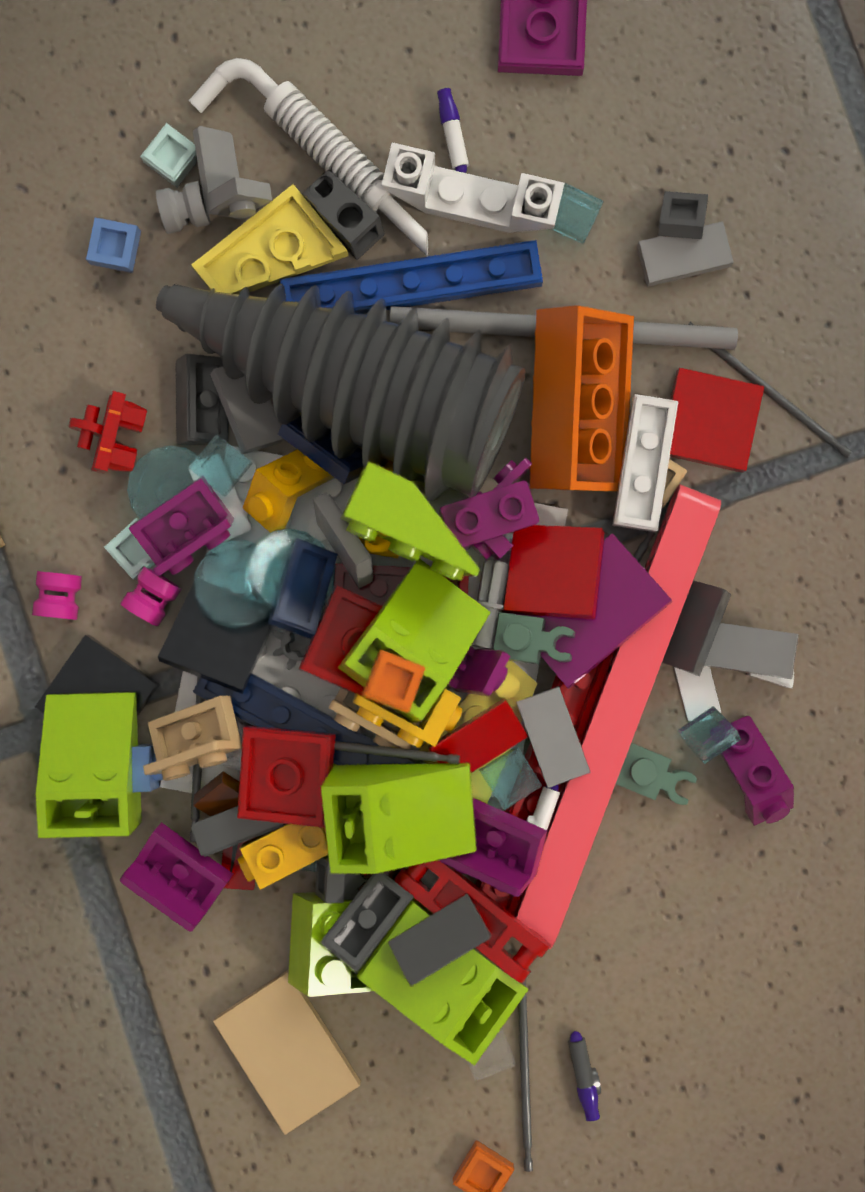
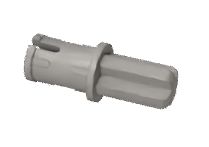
[471,560,509,649]

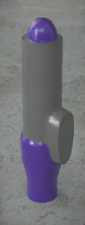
[568,1031,601,1121]

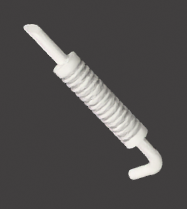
[188,58,428,256]

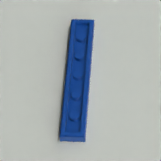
[280,240,543,314]

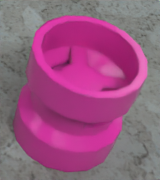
[120,566,182,626]
[32,571,82,620]

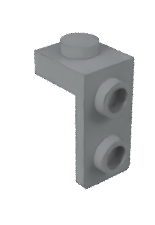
[193,126,273,219]

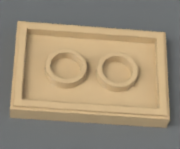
[213,969,361,1135]

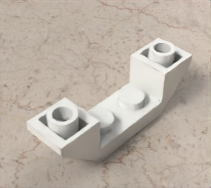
[382,142,565,233]

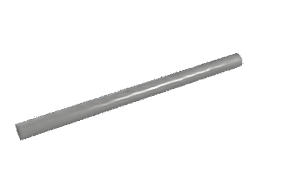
[390,306,738,350]

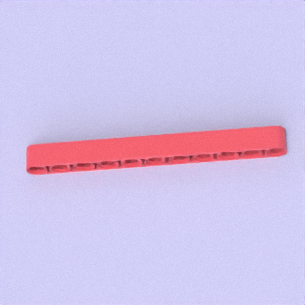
[514,484,721,950]

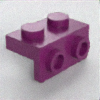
[128,476,234,576]
[439,798,547,897]
[120,822,233,932]

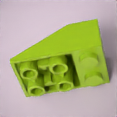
[340,462,480,581]
[338,558,491,722]
[36,692,142,838]
[321,763,477,874]
[288,892,433,997]
[356,901,529,1066]

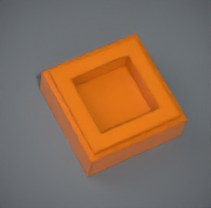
[362,650,426,713]
[453,1140,514,1192]

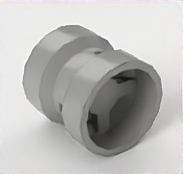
[156,181,210,234]

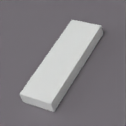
[612,394,678,533]

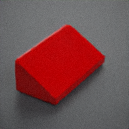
[428,698,528,773]

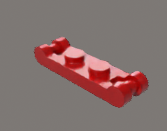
[394,860,551,983]

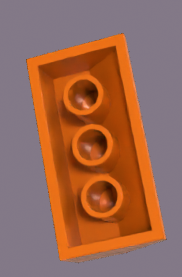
[529,305,634,491]

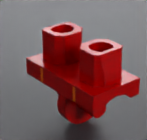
[68,391,147,474]

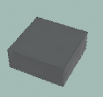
[658,191,708,239]

